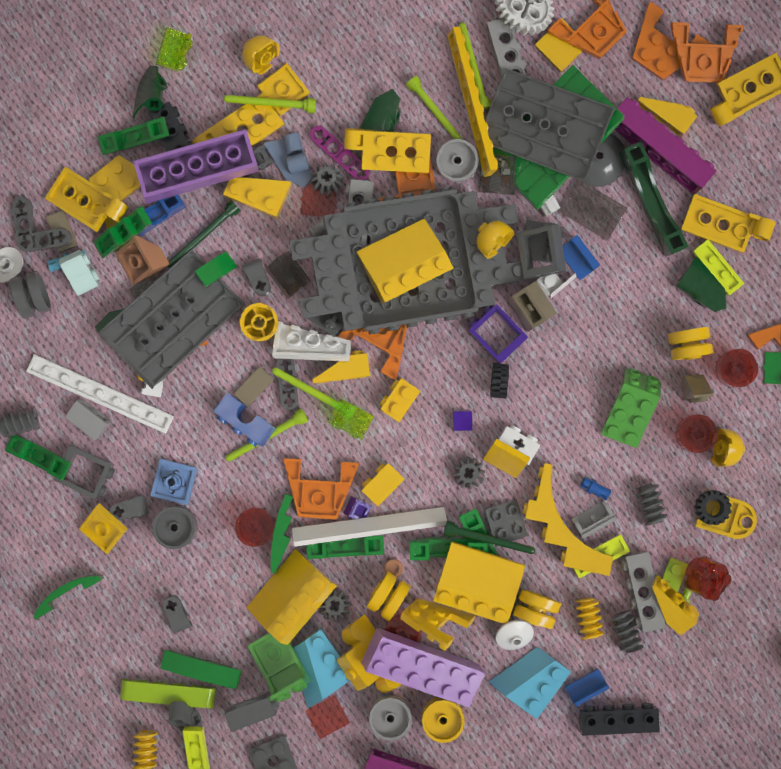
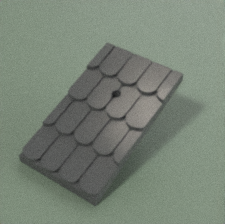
[485,68,615,182]
[99,249,245,389]

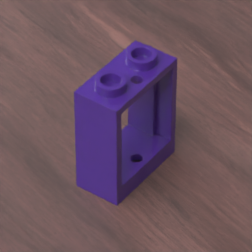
[468,304,528,364]

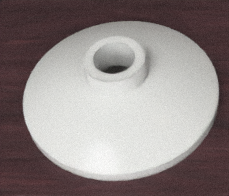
[0,247,23,283]
[496,620,534,650]

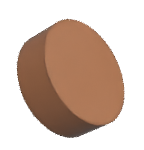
[384,559,403,578]

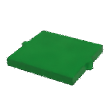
[762,352,781,384]

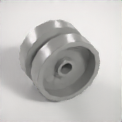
[436,139,479,182]
[369,694,412,741]

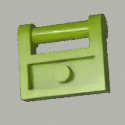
[662,557,703,603]

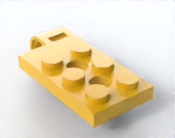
[710,52,781,127]
[192,93,285,147]
[344,128,431,173]
[45,167,129,232]
[681,194,776,254]

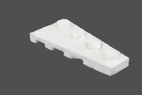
[272,321,351,361]

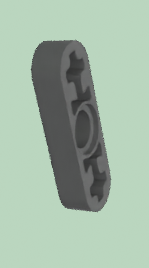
[277,358,298,410]

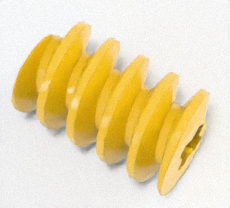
[574,598,604,640]
[132,730,158,769]

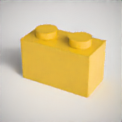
[361,463,404,506]

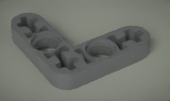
[12,197,72,252]

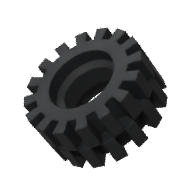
[490,363,509,399]
[694,490,732,525]

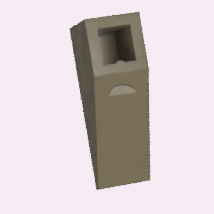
[682,375,713,403]

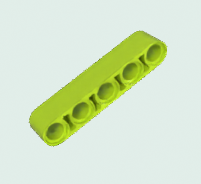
[120,679,216,708]

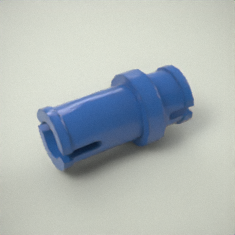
[580,477,611,500]

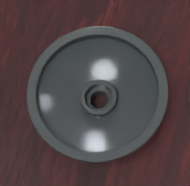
[581,133,625,187]

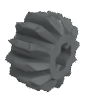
[311,163,343,196]
[452,457,485,489]
[319,588,351,622]

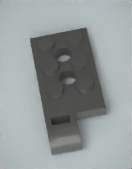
[249,735,298,769]

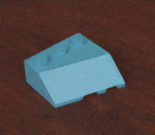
[293,627,350,708]
[488,646,571,719]

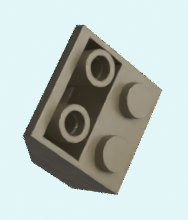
[507,281,557,332]

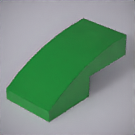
[195,251,237,288]

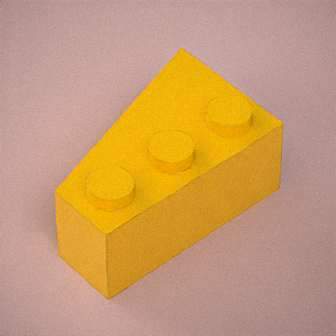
[223,177,292,220]

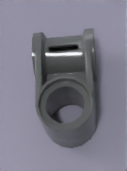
[243,145,274,177]
[242,258,271,297]
[110,495,149,521]
[163,595,192,634]
[168,701,202,732]

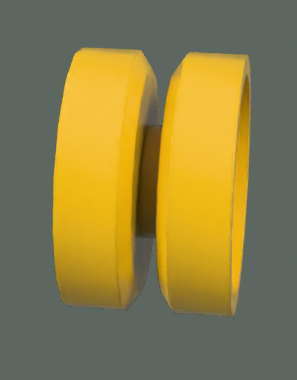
[667,327,714,361]
[366,571,411,622]
[513,589,562,629]
[422,696,465,743]

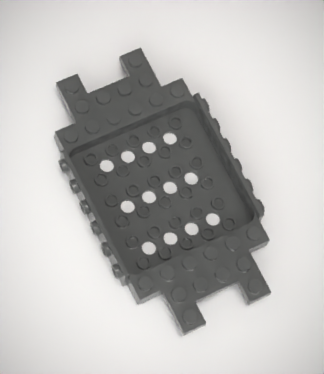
[289,187,529,335]

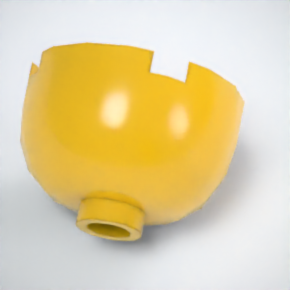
[242,35,280,75]
[476,220,514,259]
[240,303,279,342]
[709,428,745,467]

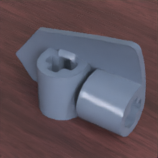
[264,133,312,188]

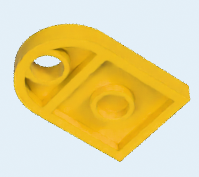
[695,490,757,539]

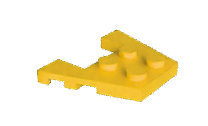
[89,155,140,229]
[400,598,476,651]

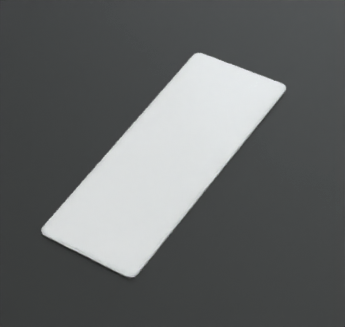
[550,273,577,298]

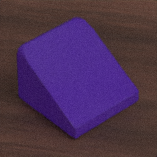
[453,411,473,431]
[343,496,372,519]

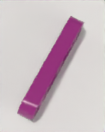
[310,126,370,181]

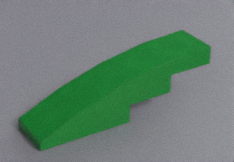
[93,206,152,259]
[271,493,293,574]
[160,650,242,689]

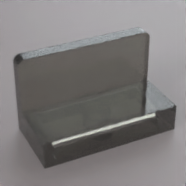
[266,251,311,299]

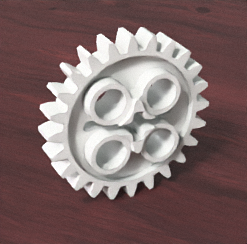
[495,0,554,36]

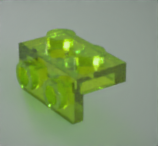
[155,27,193,72]
[328,399,374,440]

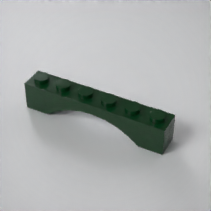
[619,141,689,257]

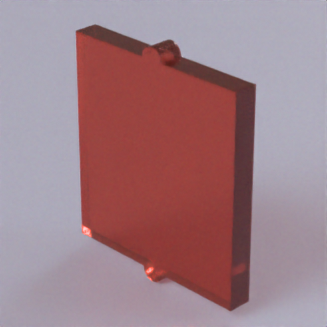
[300,184,337,217]
[306,695,350,739]

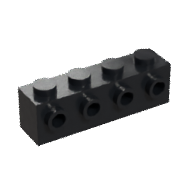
[149,102,193,152]
[579,703,660,736]

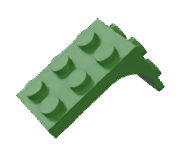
[601,368,661,448]
[248,633,311,702]

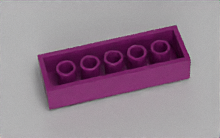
[614,97,717,195]

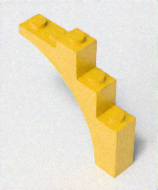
[523,463,613,576]

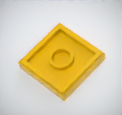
[534,19,583,73]
[257,63,310,117]
[483,439,530,478]
[79,503,128,554]

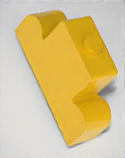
[337,614,402,693]

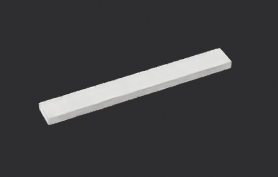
[26,354,174,434]
[292,507,447,547]

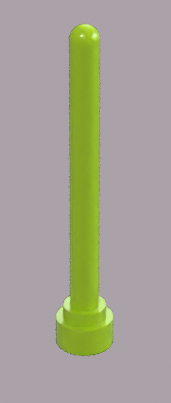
[459,22,492,110]
[405,75,464,140]
[223,95,316,114]
[272,367,357,421]
[225,408,309,462]

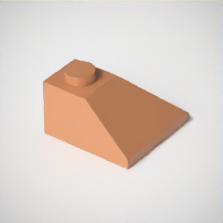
[115,236,169,286]

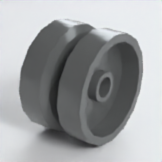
[10,270,51,319]
[152,506,198,549]

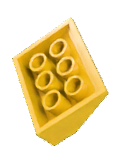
[356,218,453,304]
[433,541,526,624]
[246,549,337,645]

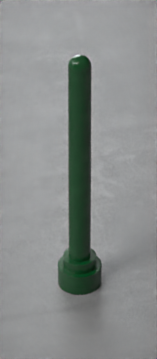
[168,200,241,268]
[443,520,535,554]

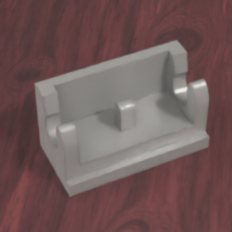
[65,398,112,440]
[571,501,617,539]

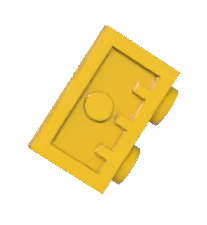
[379,378,420,422]

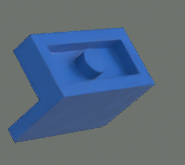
[563,234,600,280]
[564,668,610,707]

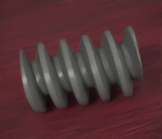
[0,406,39,438]
[635,484,668,526]
[609,610,644,653]

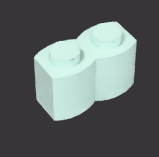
[59,250,100,296]

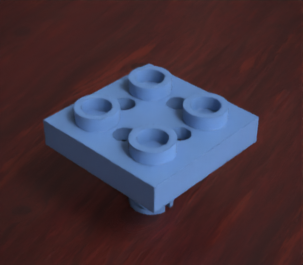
[150,459,198,505]

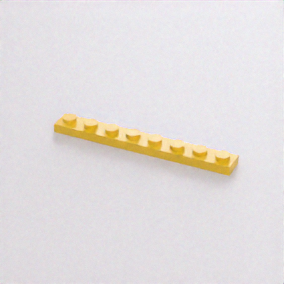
[447,26,498,177]

